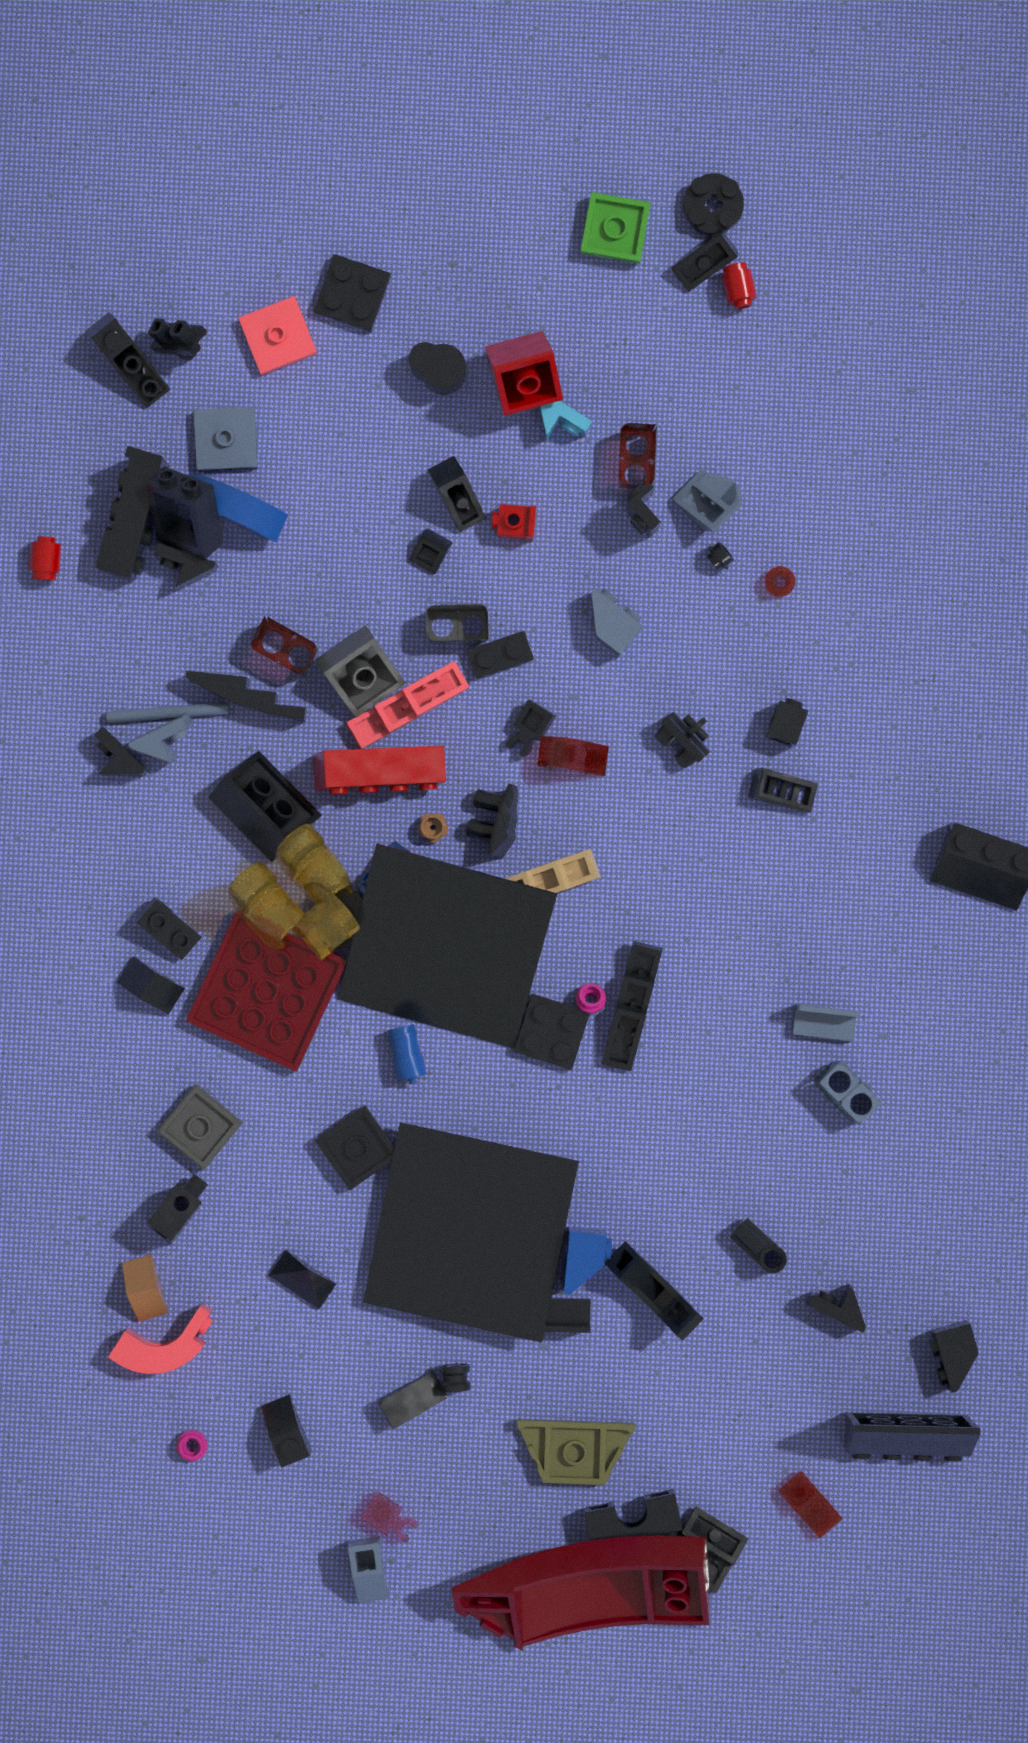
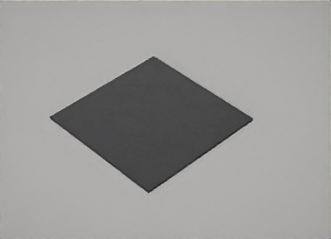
[338,843,558,1048]
[363,1122,579,1343]

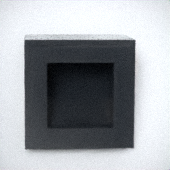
[409,528,453,574]

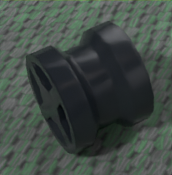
[439,1363,471,1392]

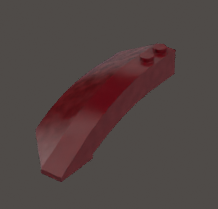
[452,1535,710,1651]

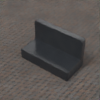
[544,1297,591,1333]

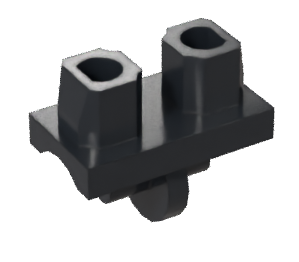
[148,318,207,360]
[655,712,710,768]

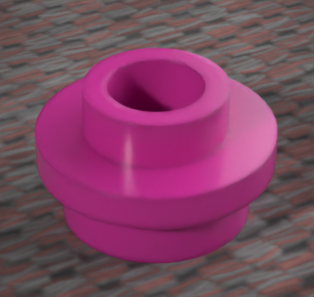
[575,984,606,1014]
[176,1430,207,1461]

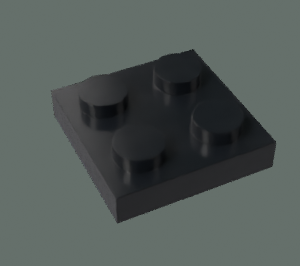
[314,254,391,333]
[514,994,590,1070]
[315,1105,395,1190]

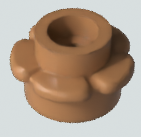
[418,813,448,843]

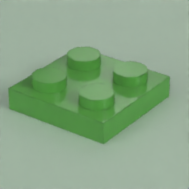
[580,192,651,264]

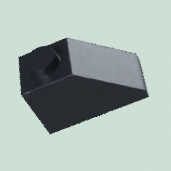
[427,456,486,532]
[261,1394,312,1468]

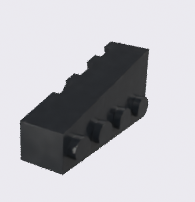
[96,446,170,581]

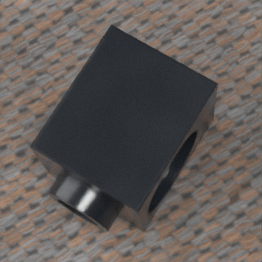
[765,698,808,747]

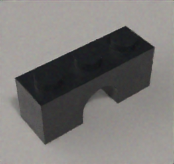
[584,1489,683,1541]

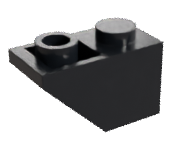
[928,1320,979,1393]

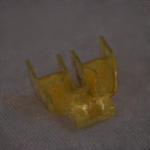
[228,824,360,961]

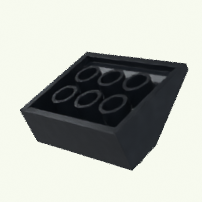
[844,1412,981,1462]

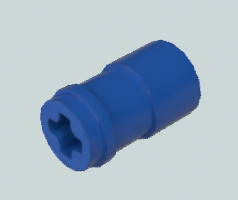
[387,1024,427,1085]

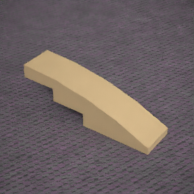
[505,849,601,893]

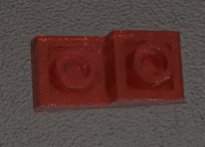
[779,1471,843,1539]

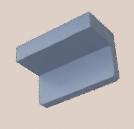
[792,1004,859,1041]

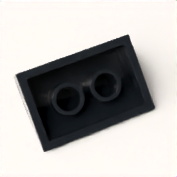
[208,750,322,863]
[930,822,1028,911]

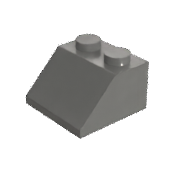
[316,625,406,718]

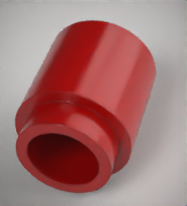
[721,262,757,310]
[29,536,61,581]

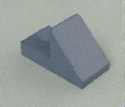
[128,712,193,763]

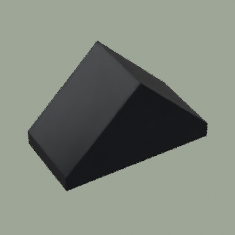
[117,956,185,1014]

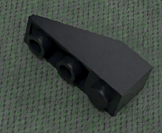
[86,312,171,408]

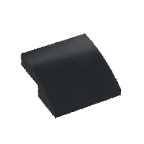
[677,1506,749,1594]

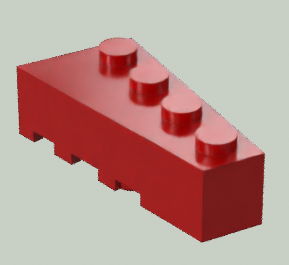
[313,745,446,795]

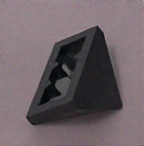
[269,1250,337,1309]

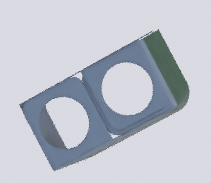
[813,1061,882,1125]

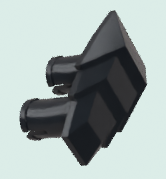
[466,783,518,858]

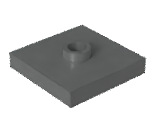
[156,1084,243,1170]

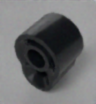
[409,342,467,395]

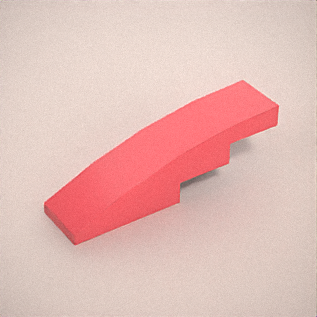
[346,661,469,749]

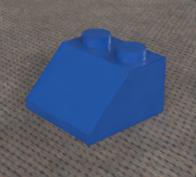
[563,1227,612,1294]

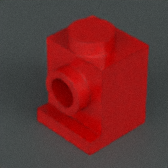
[492,504,536,541]

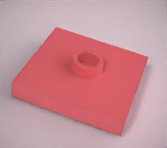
[239,296,317,376]

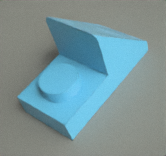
[539,401,592,440]

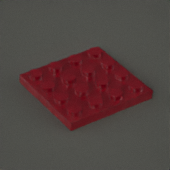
[186,910,348,1072]

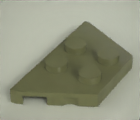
[517,1419,635,1485]

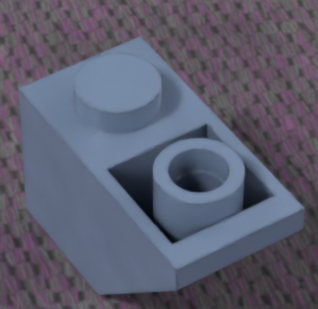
[591,588,643,657]
[348,1536,389,1603]

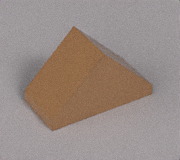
[122,1254,169,1322]

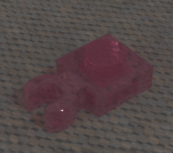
[360,1491,418,1542]

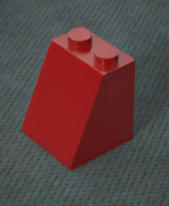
[484,331,563,416]

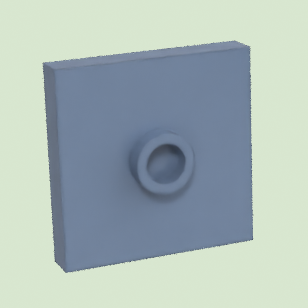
[194,406,258,472]

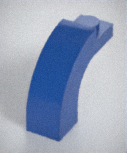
[182,473,288,542]

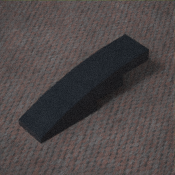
[185,671,307,722]
[602,941,663,1071]

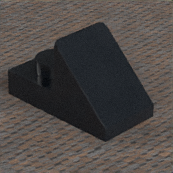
[154,543,219,590]
[94,726,149,776]
[806,1283,866,1333]

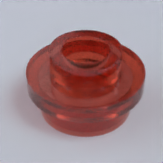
[765,566,795,597]

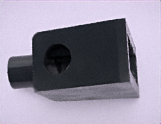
[147,1174,208,1244]

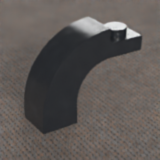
[605,1241,704,1341]

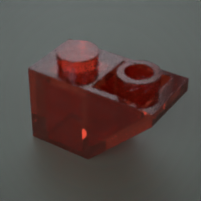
[537,736,609,776]

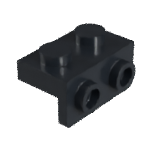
[626,483,661,538]

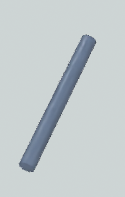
[106,702,229,724]

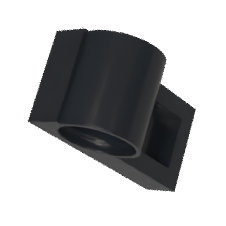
[135,897,202,960]

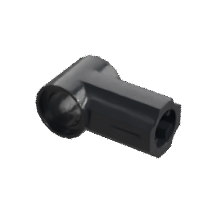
[730,1218,787,1273]

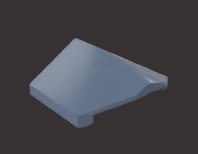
[672,470,743,533]

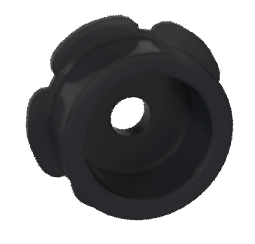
[707,541,734,569]

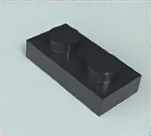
[467,631,534,680]

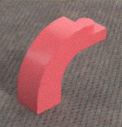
[108,1304,213,1374]

